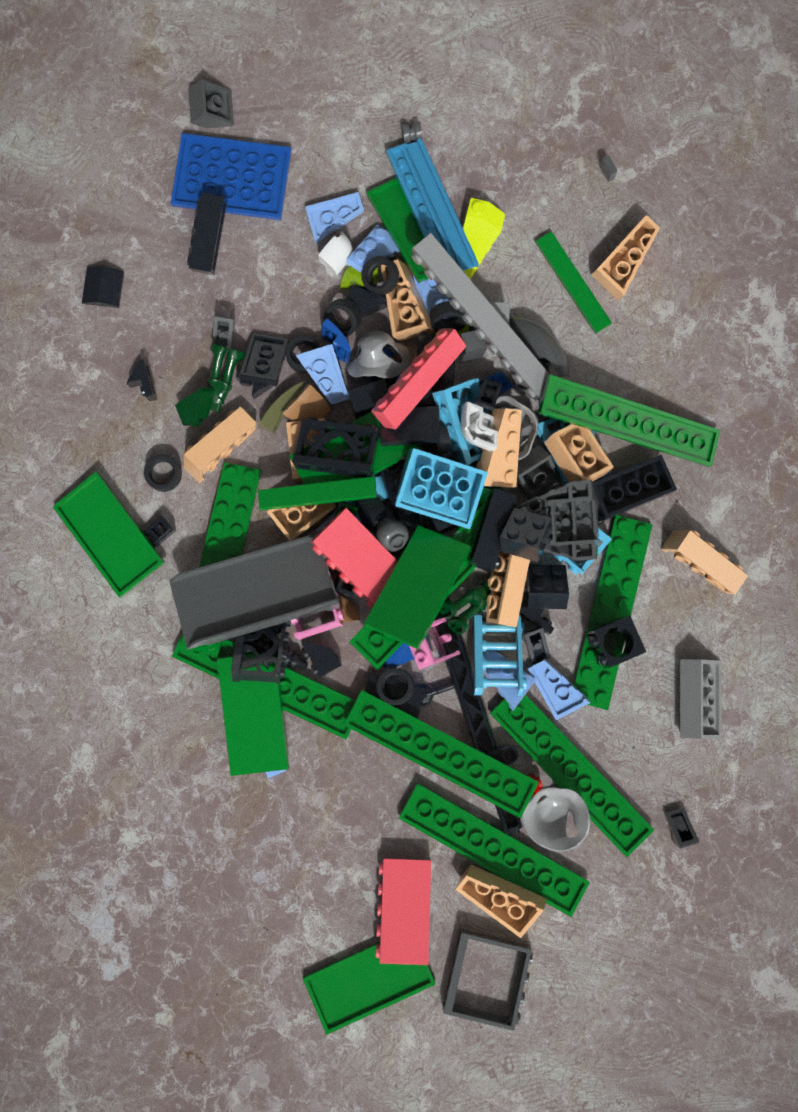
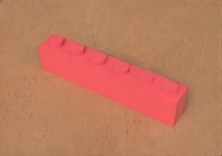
[372,328,466,429]

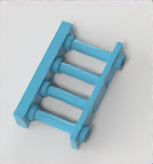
[473,615,527,696]

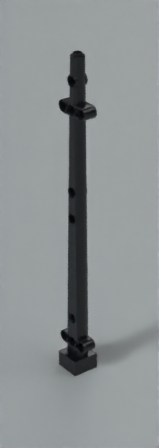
[348,379,523,836]

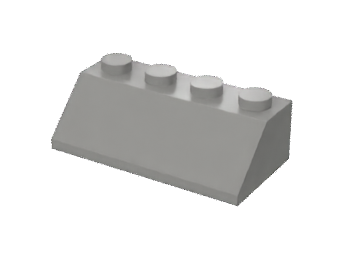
[679,659,721,739]

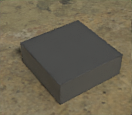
[600,155,617,182]

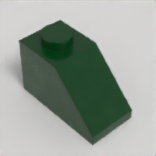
[175,388,215,427]

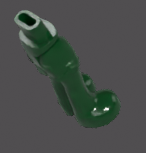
[206,343,246,412]
[440,582,491,635]

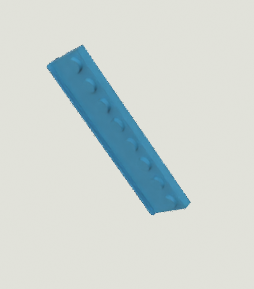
[386,138,479,271]

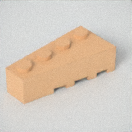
[592,215,660,300]
[381,259,435,342]
[184,407,256,484]
[476,408,522,488]
[661,530,748,595]
[486,549,530,627]
[455,865,547,938]

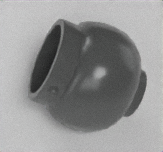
[375,517,409,552]

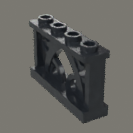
[292,417,380,478]
[231,620,291,684]

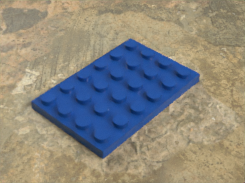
[171,133,292,220]

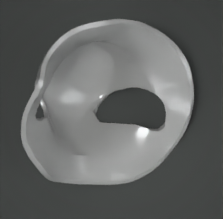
[347,331,410,379]
[489,396,538,460]
[522,788,590,852]

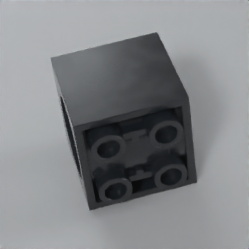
[587,616,646,668]

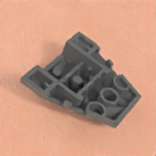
[516,480,599,561]

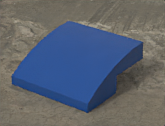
[322,319,351,364]

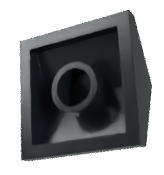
[82,266,124,308]

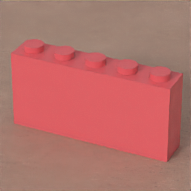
[310,508,398,610]
[376,858,431,965]

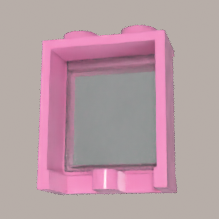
[291,590,344,640]
[409,618,460,670]

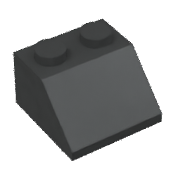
[188,79,234,128]
[517,445,561,500]

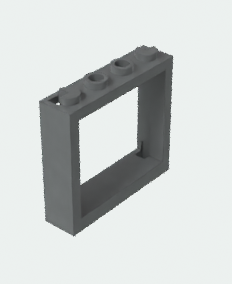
[443,929,533,1031]

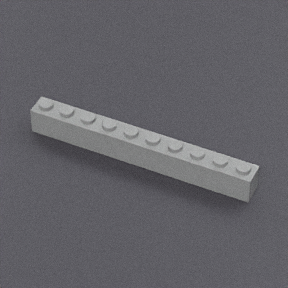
[411,233,550,401]

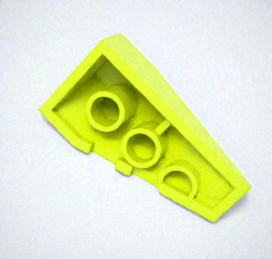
[463,198,505,280]

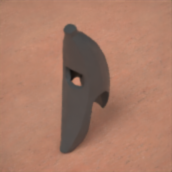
[509,313,569,420]

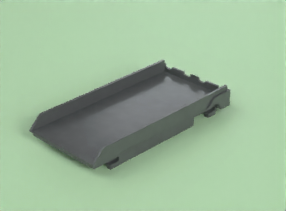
[169,533,340,650]

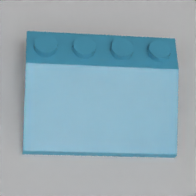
[395,448,488,529]

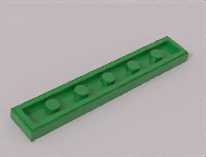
[535,231,612,334]
[258,476,377,511]

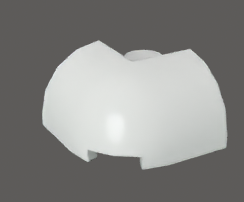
[318,232,353,277]
[461,401,498,451]

